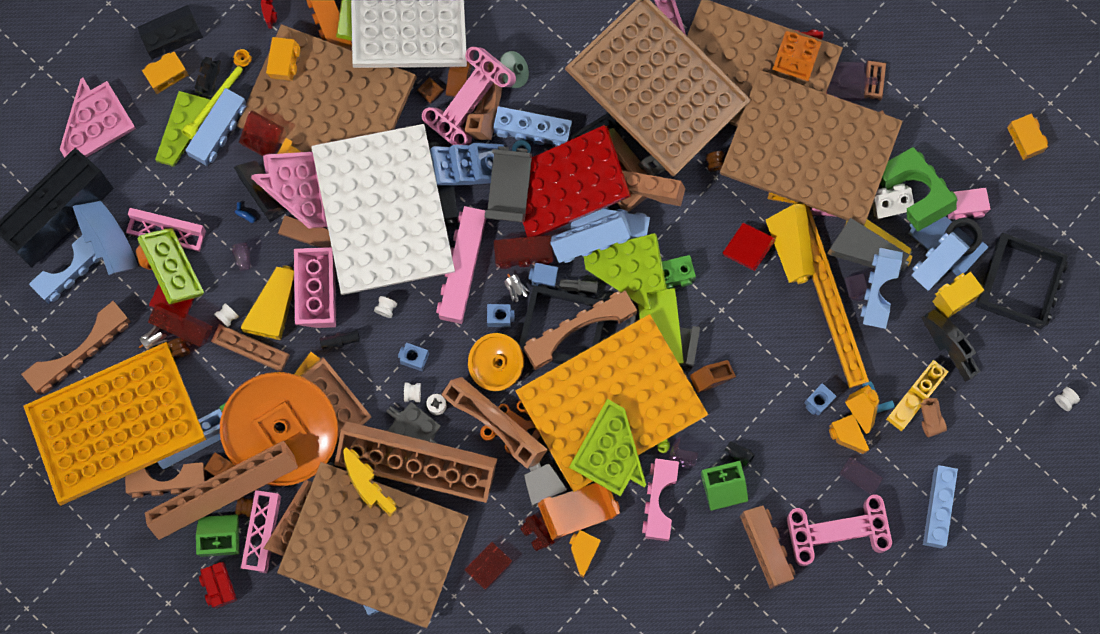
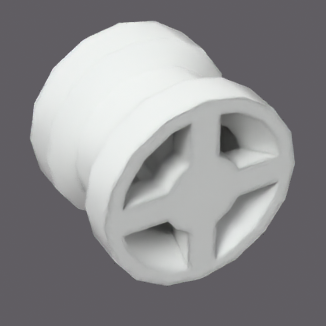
[374,296,397,318]
[214,303,239,327]
[404,382,421,402]
[1055,387,1080,411]
[427,394,447,415]

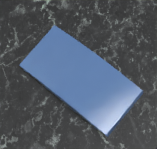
[430,143,504,185]
[73,201,139,275]

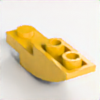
[886,360,949,431]
[343,447,397,517]

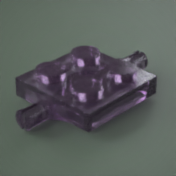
[827,62,878,100]

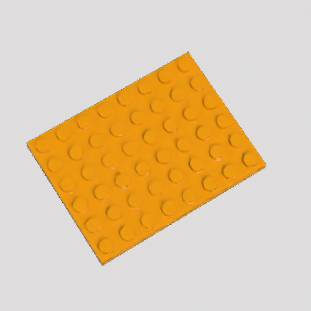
[515,314,708,492]
[23,342,206,506]

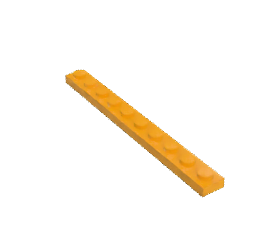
[806,206,869,388]

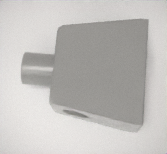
[524,463,566,507]

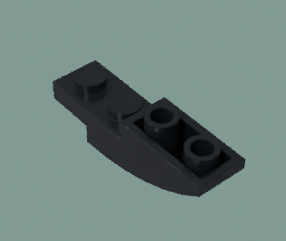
[921,309,980,382]

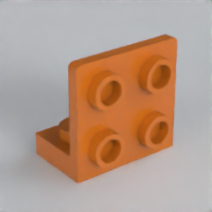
[773,31,821,81]

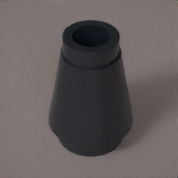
[725,441,755,467]

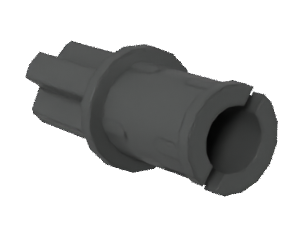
[559,279,597,293]

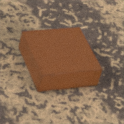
[417,77,443,104]

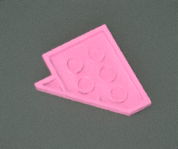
[60,78,136,157]
[251,152,328,229]

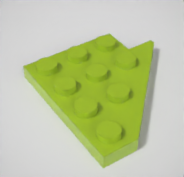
[583,233,667,310]
[569,399,646,496]

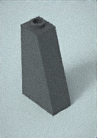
[828,218,909,271]

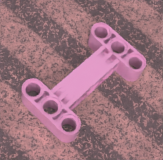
[422,47,516,145]
[787,495,892,566]

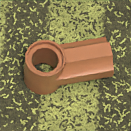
[921,397,947,437]

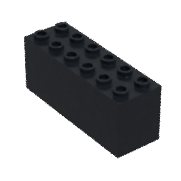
[0,147,114,268]

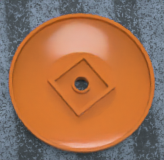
[220,372,338,486]

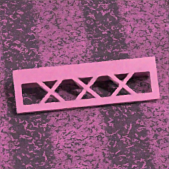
[126,208,206,252]
[241,490,281,573]

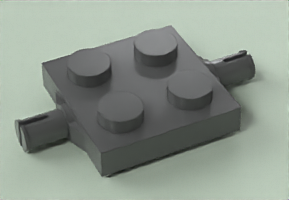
[386,402,442,444]

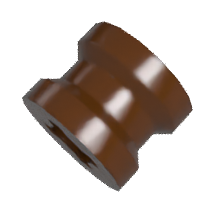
[705,151,724,172]
[168,337,191,359]
[235,496,254,517]

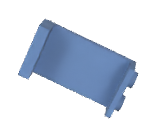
[908,216,988,276]

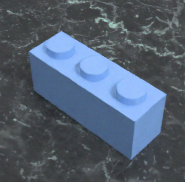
[911,232,970,291]

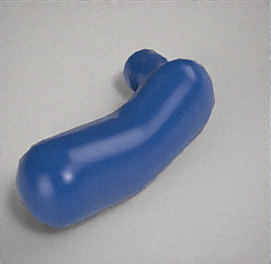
[235,202,256,223]

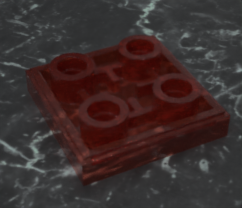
[239,110,284,156]

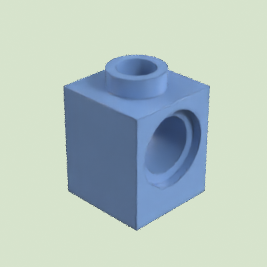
[529,263,558,290]
[487,304,514,327]
[398,343,429,372]
[805,383,836,416]

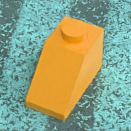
[845,385,879,434]
[829,414,869,454]
[569,530,601,578]

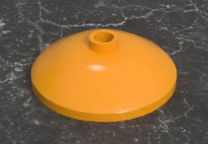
[468,333,524,391]

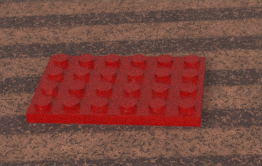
[523,125,631,240]

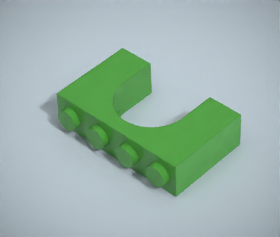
[880,147,958,232]

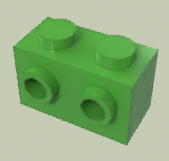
[662,255,696,289]

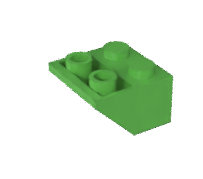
[700,461,748,511]
[196,515,240,557]

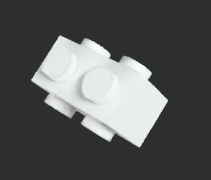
[872,184,914,219]

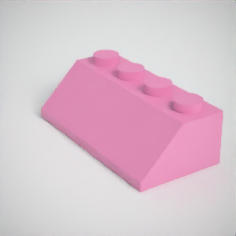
[294,247,336,328]

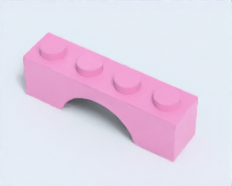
[642,459,679,541]

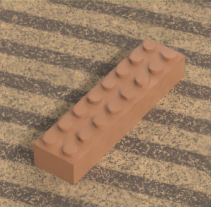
[334,421,497,503]

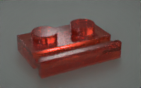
[465,542,512,590]

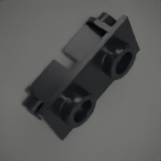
[194,57,221,97]

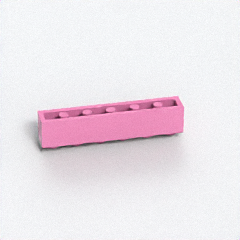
[436,206,486,324]

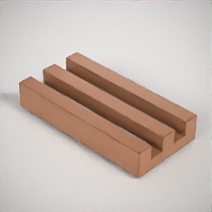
[863,61,886,100]

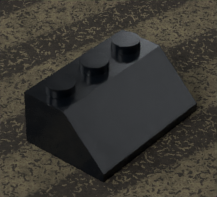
[137,5,203,60]
[234,160,288,223]

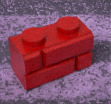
[198,562,237,609]

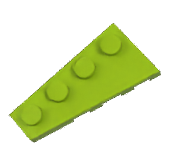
[155,91,210,167]

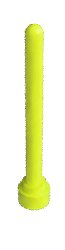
[181,66,243,140]

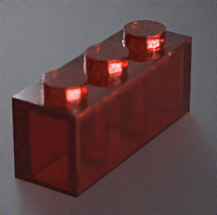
[494,235,553,269]
[148,302,213,347]

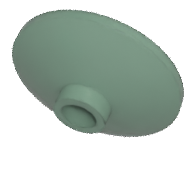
[499,51,529,88]

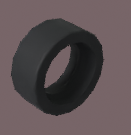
[945,218,982,256]

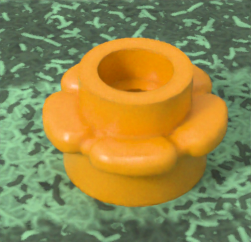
[233,49,252,67]

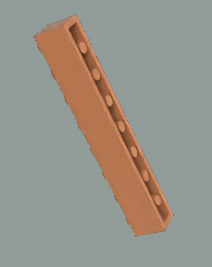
[145,441,298,540]

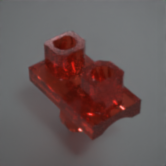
[520,514,555,551]

